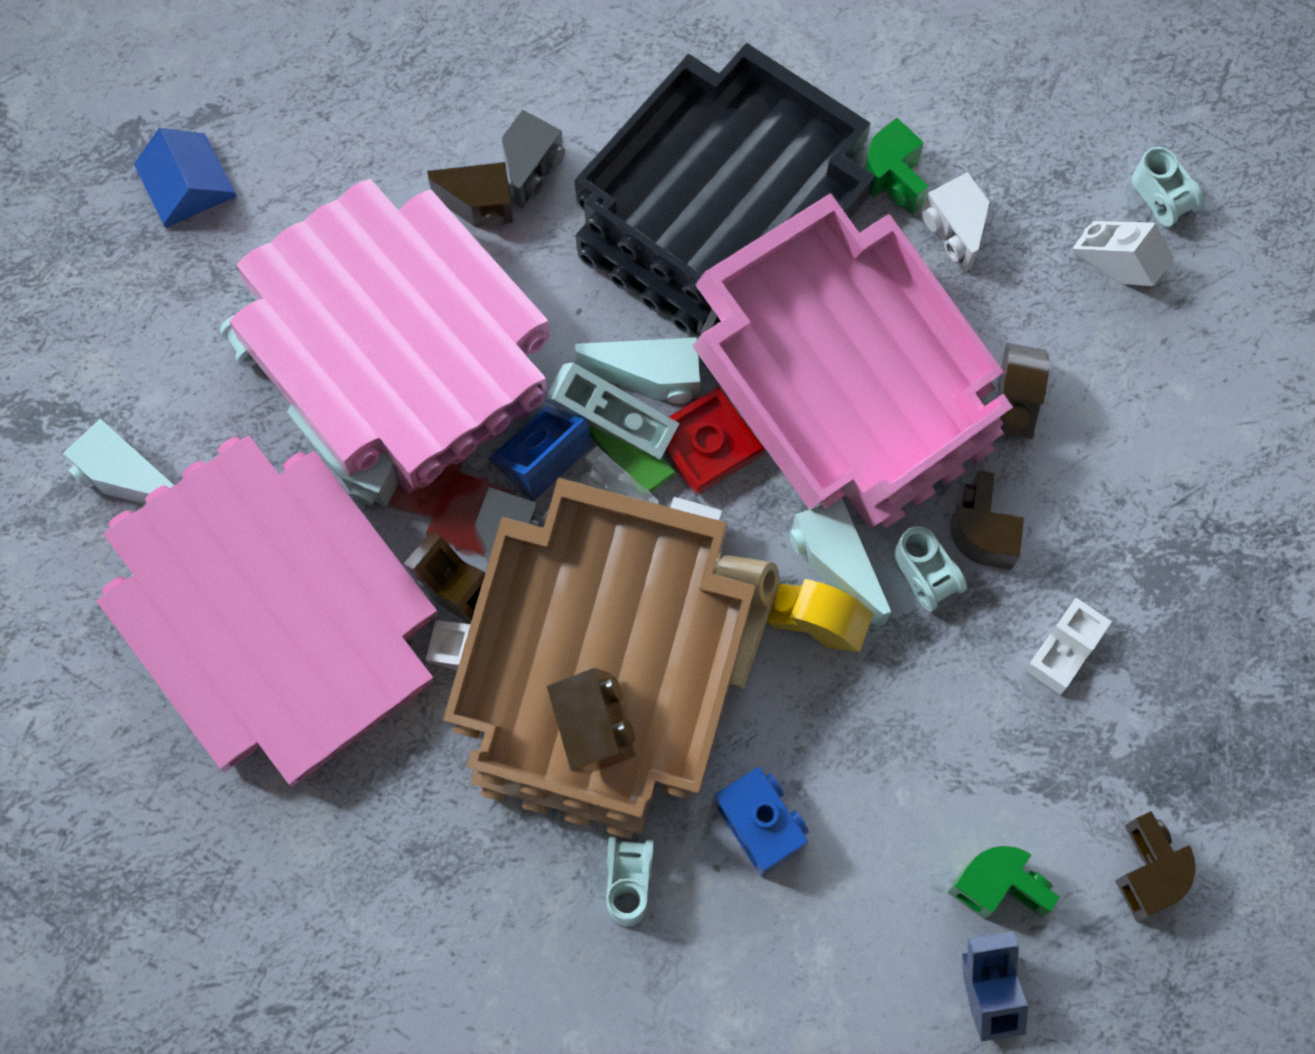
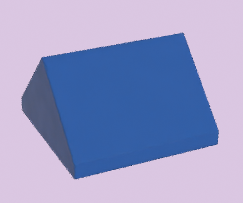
[134,128,237,228]
[488,405,591,502]

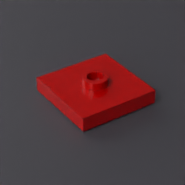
[665,386,765,496]

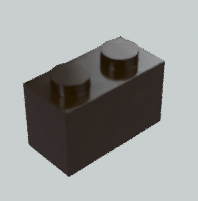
[547,668,635,774]

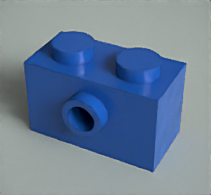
[713,766,809,877]

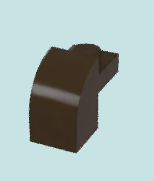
[997,343,1050,439]
[950,470,1024,570]
[404,531,485,624]
[1115,811,1195,922]

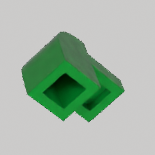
[864,117,929,215]
[947,846,1060,919]

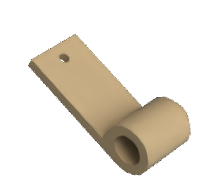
[716,555,779,689]

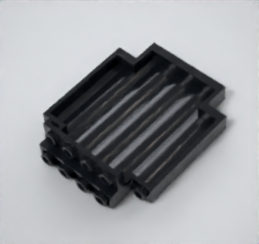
[574,42,876,336]

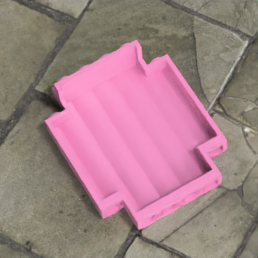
[229,179,550,494]
[692,193,1013,529]
[96,435,437,788]

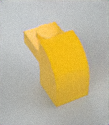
[767,579,874,652]

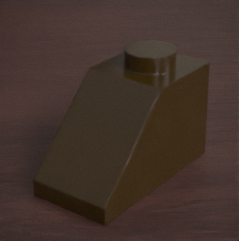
[427,162,513,228]

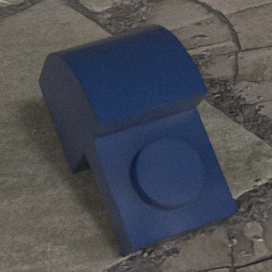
[962,931,1028,1042]

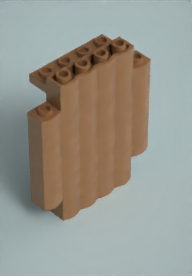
[443,478,757,839]

